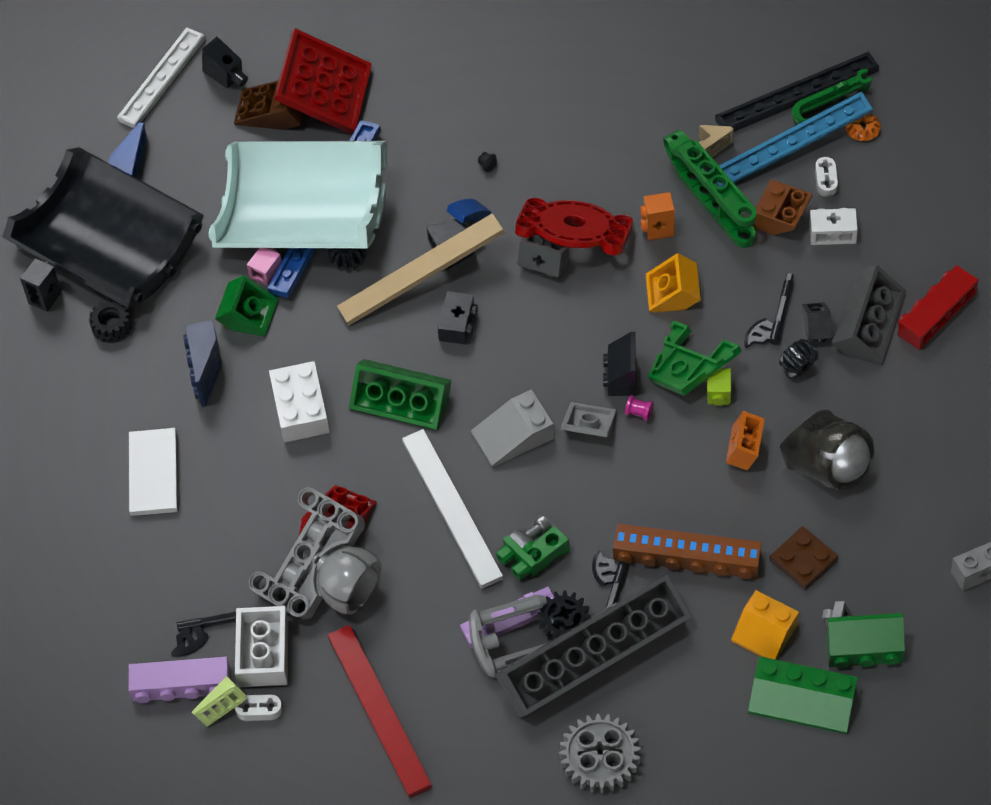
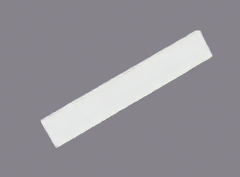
[117,27,205,128]

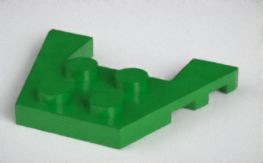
[648,321,742,396]

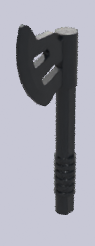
[744,273,794,348]
[592,550,628,609]
[171,611,236,656]

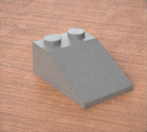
[471,389,555,468]

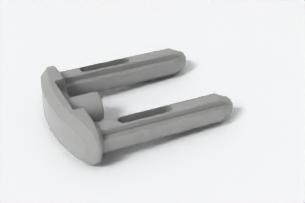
[469,595,547,678]

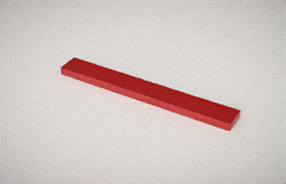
[327,625,432,798]

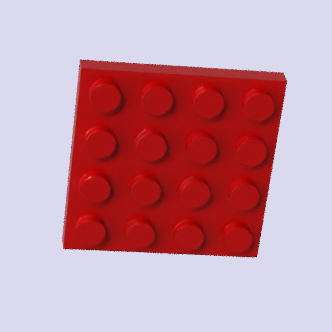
[274,28,372,135]

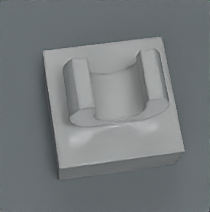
[822,601,852,626]

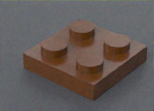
[769,526,838,590]

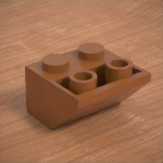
[753,179,813,235]

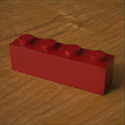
[898,265,979,350]

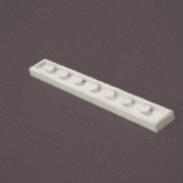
[402,429,503,589]

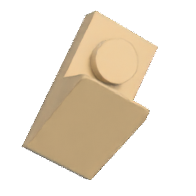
[696,125,733,157]

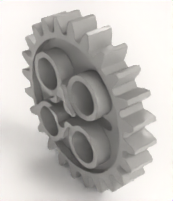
[559,714,641,793]

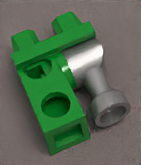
[496,514,570,581]

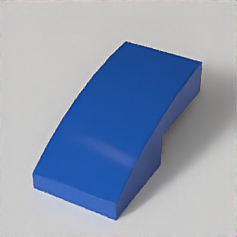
[447,199,492,224]

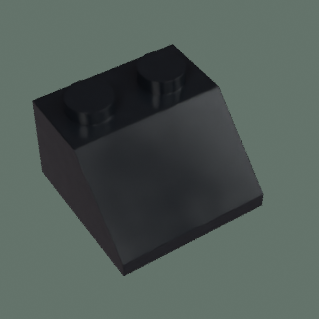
[603,332,636,396]

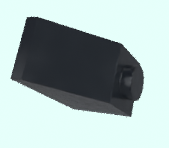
[801,302,832,343]

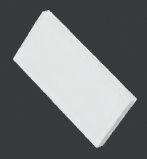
[129,428,178,516]

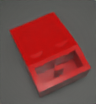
[299,485,377,535]

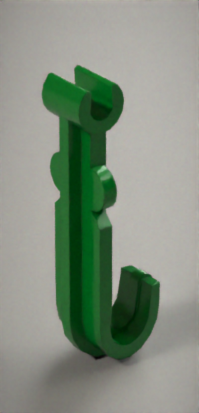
[791,69,872,125]

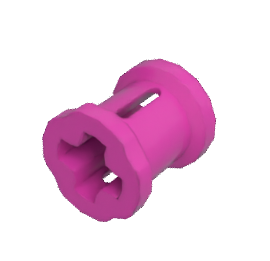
[625,395,654,421]

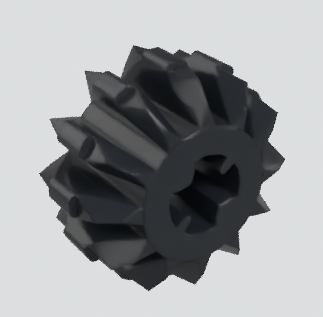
[328,248,366,271]
[779,339,819,378]

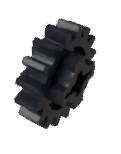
[537,590,591,640]

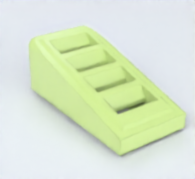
[192,676,247,727]

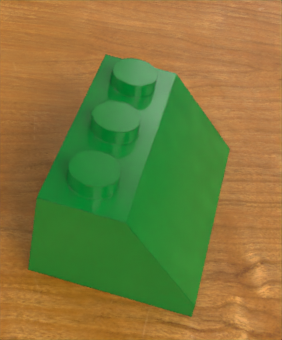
[825,613,905,669]

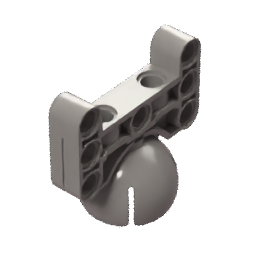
[249,487,382,620]

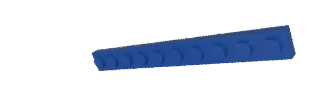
[267,120,381,298]

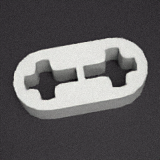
[815,157,838,197]
[235,695,283,721]

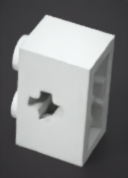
[809,208,857,245]

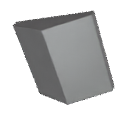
[561,402,616,437]

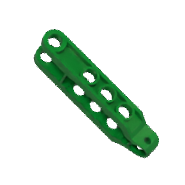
[663,130,756,248]

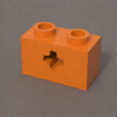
[640,192,675,241]
[726,411,765,471]

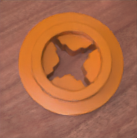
[845,113,881,141]

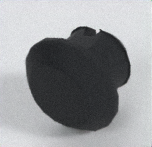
[478,152,497,171]

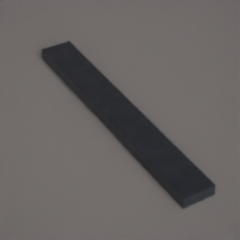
[715,51,879,132]

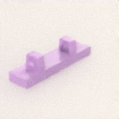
[460,587,555,648]

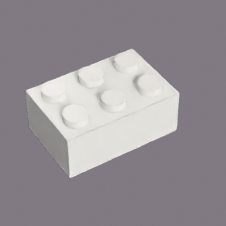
[269,361,330,443]
[235,606,288,687]

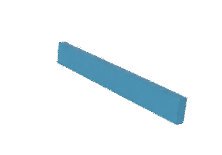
[709,91,873,187]

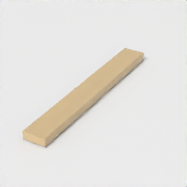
[337,213,505,326]

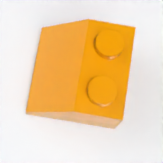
[646,253,701,313]
[731,590,799,660]

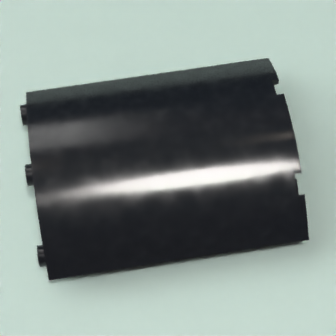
[2,147,204,308]

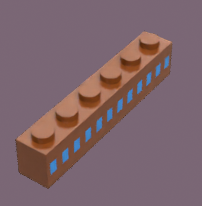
[613,523,762,579]

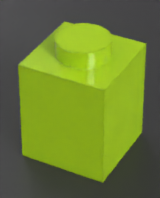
[707,368,731,406]

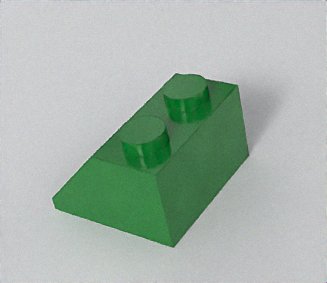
[215,275,278,337]

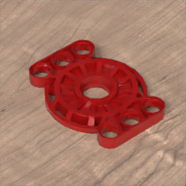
[515,197,633,255]

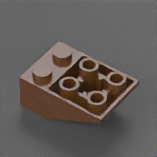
[234,80,304,130]

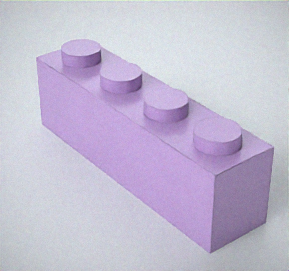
[129,657,230,703]

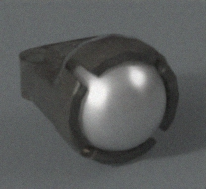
[780,410,874,490]

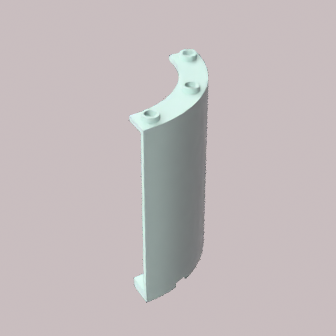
[209,141,387,248]

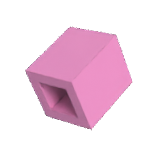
[247,248,282,286]

